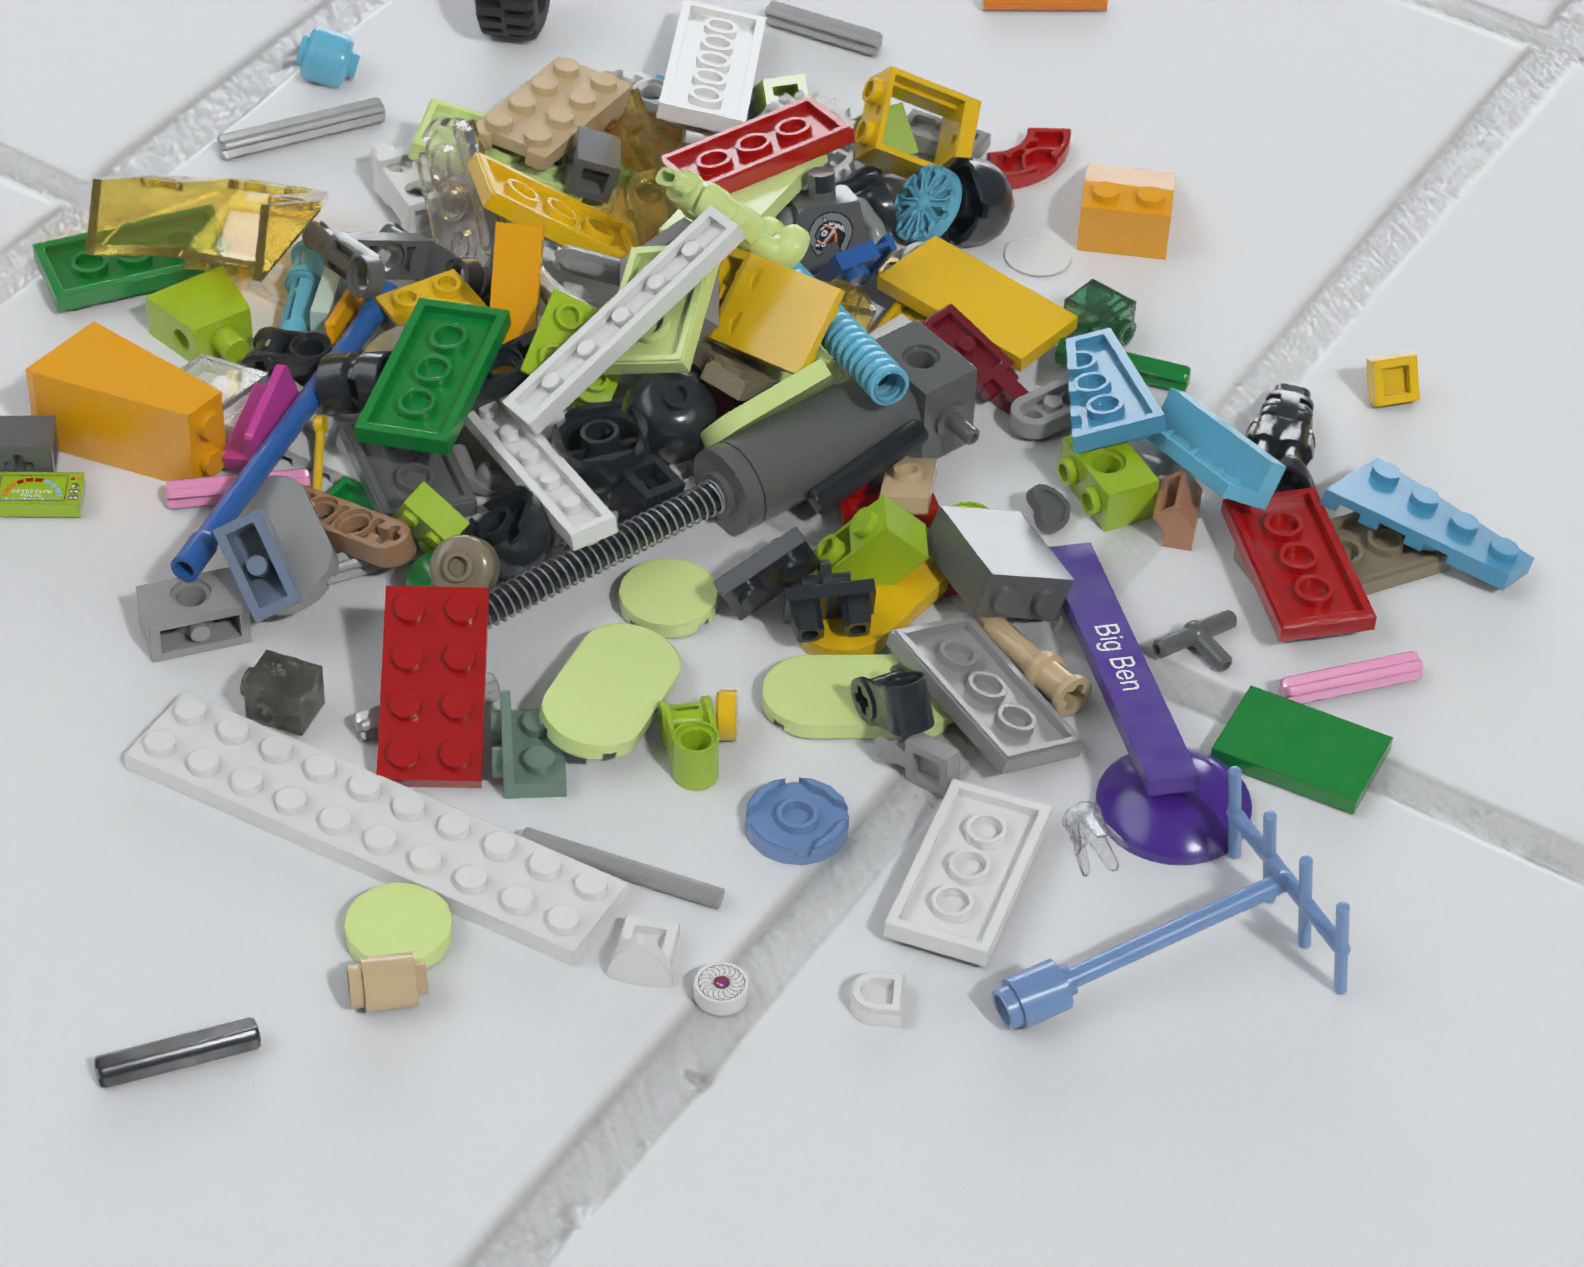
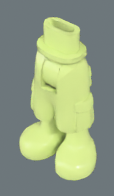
[655,167,810,269]

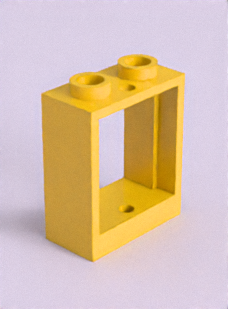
[854,66,982,179]

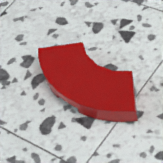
[986,127,1071,190]

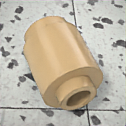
[346,952,428,1013]

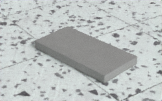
[886,615,1085,774]

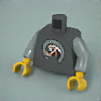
[775,166,900,280]

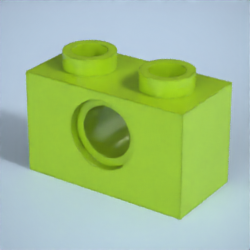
[1056,435,1160,532]

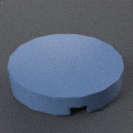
[745,777,850,865]

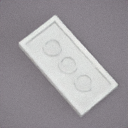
[883,778,1053,967]

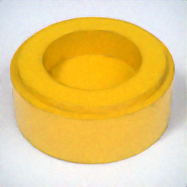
[715,689,738,741]

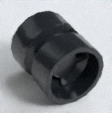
[316,351,392,415]

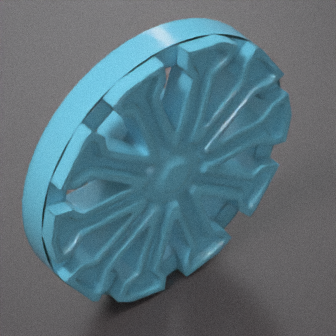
[894,164,962,244]

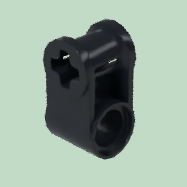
[240,327,332,387]
[851,663,935,736]

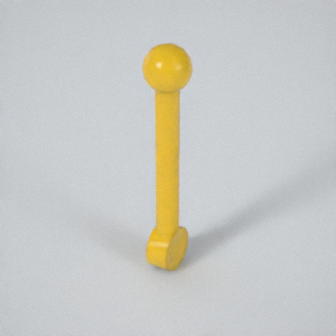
[312,415,328,492]

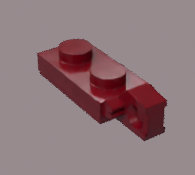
[921,304,1029,415]

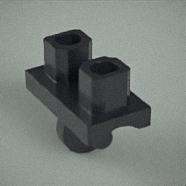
[782,559,876,643]

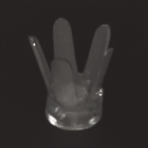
[1062,801,1129,877]

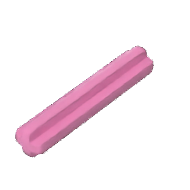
[166,468,311,509]
[1279,651,1423,704]

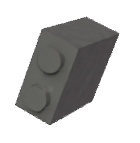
[927,505,1074,620]

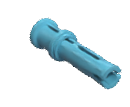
[280,240,325,332]

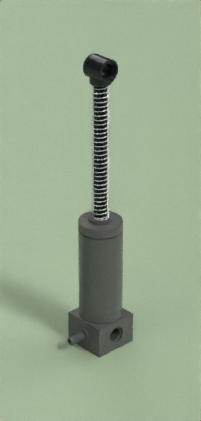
[488,319,980,630]

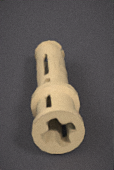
[972,615,1092,717]

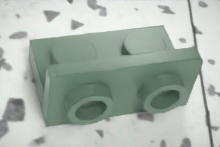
[490,690,567,799]

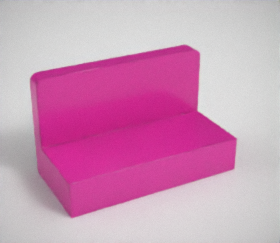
[221,364,300,471]

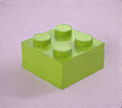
[392,481,470,553]

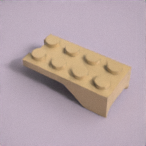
[467,56,634,171]

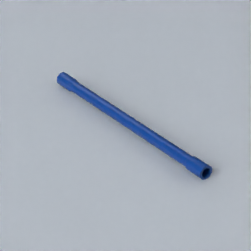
[170,281,398,582]

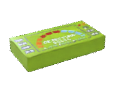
[0,472,86,518]

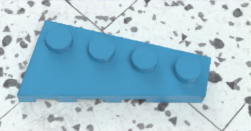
[1066,328,1167,454]
[1320,457,1534,590]

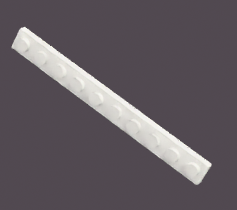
[380,317,618,551]

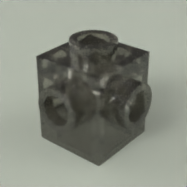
[240,649,325,736]

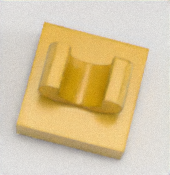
[1366,352,1420,407]

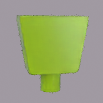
[145,266,253,366]

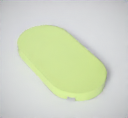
[539,623,681,760]
[762,654,953,739]

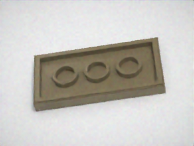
[1233,512,1451,595]

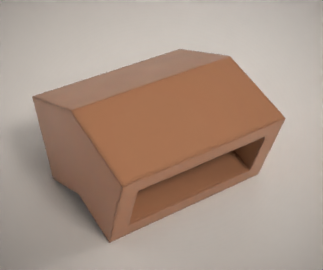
[1153,469,1203,551]

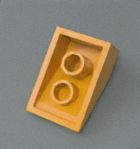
[1077,164,1175,260]

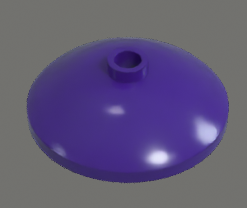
[1095,747,1252,865]

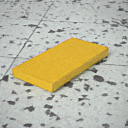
[467,152,637,259]
[877,235,1078,372]

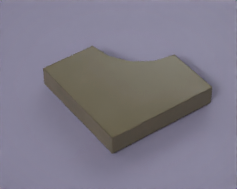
[692,341,780,401]

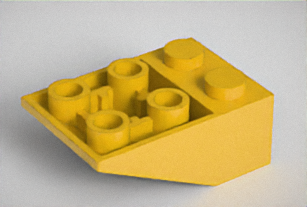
[701,248,845,375]

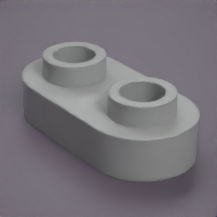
[1009,378,1072,440]

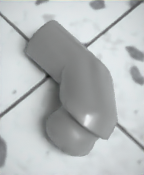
[452,444,503,496]

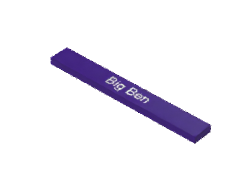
[1049,542,1200,797]

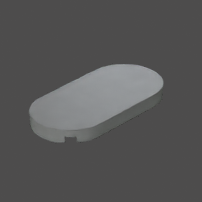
[238,475,339,616]

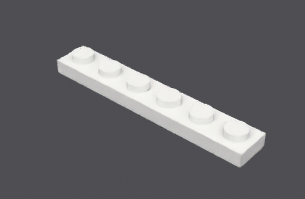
[502,205,746,435]

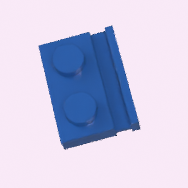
[814,233,898,300]

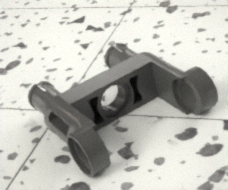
[302,221,484,298]

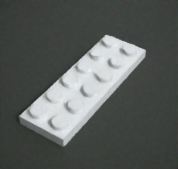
[656,0,766,135]

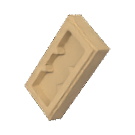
[879,457,937,515]

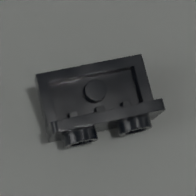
[713,526,819,621]

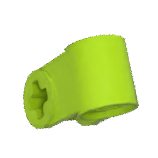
[657,695,719,790]

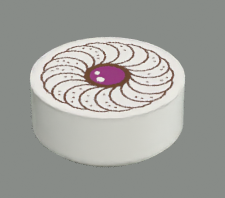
[694,962,749,1016]

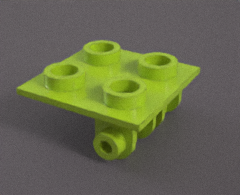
[519,288,622,408]

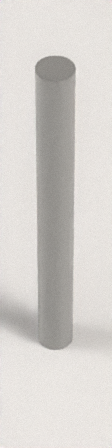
[522,827,725,909]

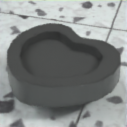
[1026,484,1071,535]

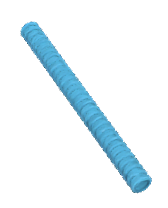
[793,262,909,406]

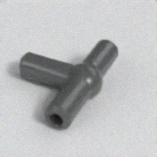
[1152,609,1237,672]

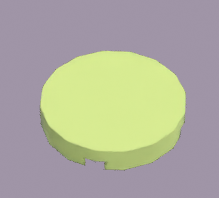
[619,558,718,638]
[344,882,453,969]

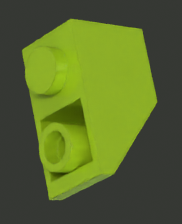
[814,495,929,586]

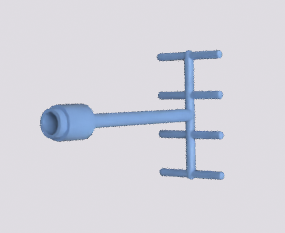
[992,766,1351,1030]

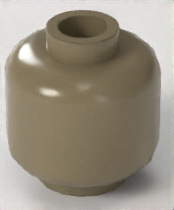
[430,535,500,590]

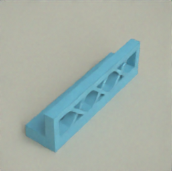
[1147,388,1286,510]

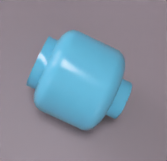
[295,26,361,88]

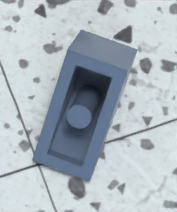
[212,509,303,623]

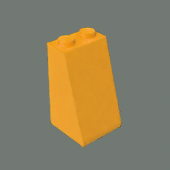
[25,321,226,482]

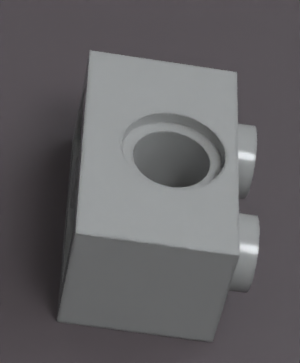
[135,567,252,663]

